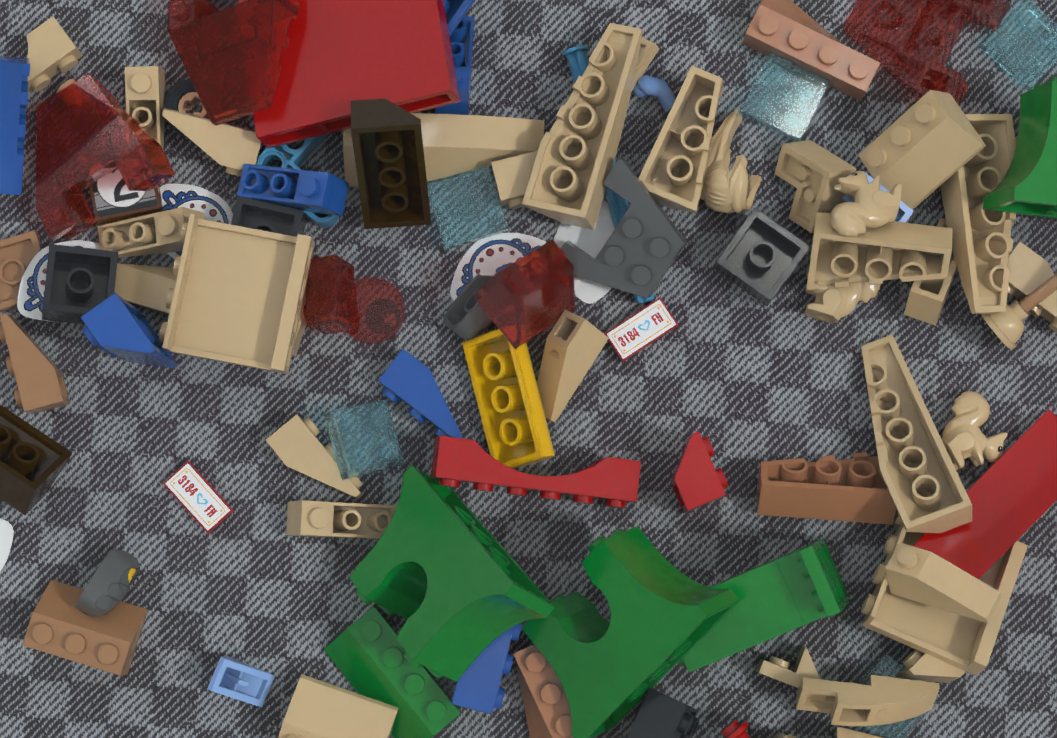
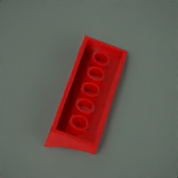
[913,409,1057,579]

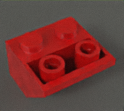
[670,431,728,514]

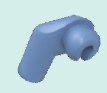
[633,75,676,113]

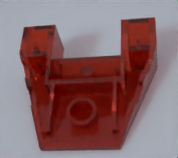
[167,0,299,126]
[843,0,1011,106]
[36,73,175,239]

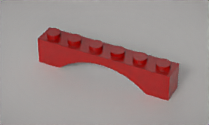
[431,436,641,508]

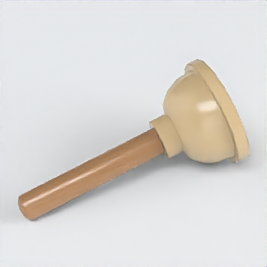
[981,273,1057,350]

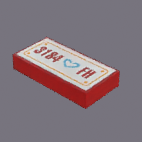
[604,297,678,363]
[163,461,234,534]

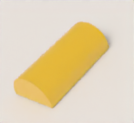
[462,324,555,469]

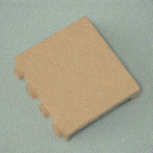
[159,214,315,374]
[861,511,1028,676]

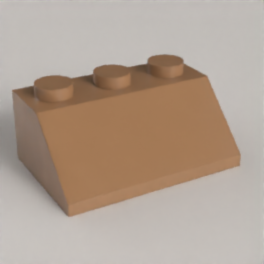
[22,580,149,676]

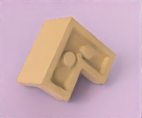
[774,140,857,233]

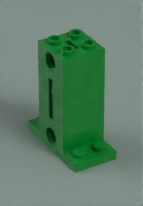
[679,538,851,673]

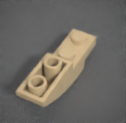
[796,675,940,726]

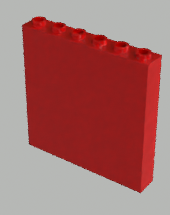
[238,0,460,148]

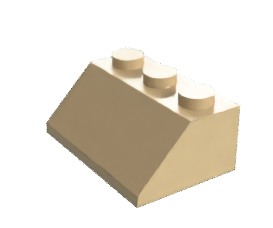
[858,90,986,210]
[278,674,399,738]

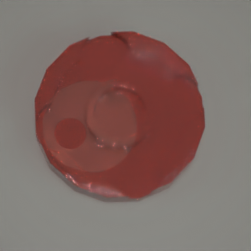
[339,277,406,344]

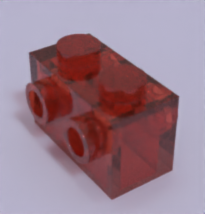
[303,254,355,335]

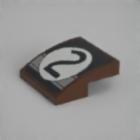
[85,147,163,225]

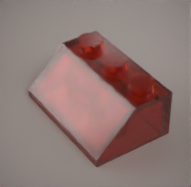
[473,239,575,349]

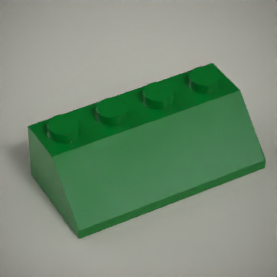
[324,606,462,738]

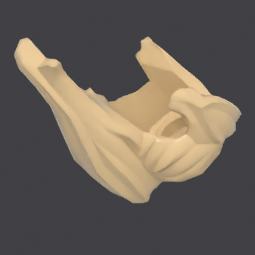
[700,109,762,214]

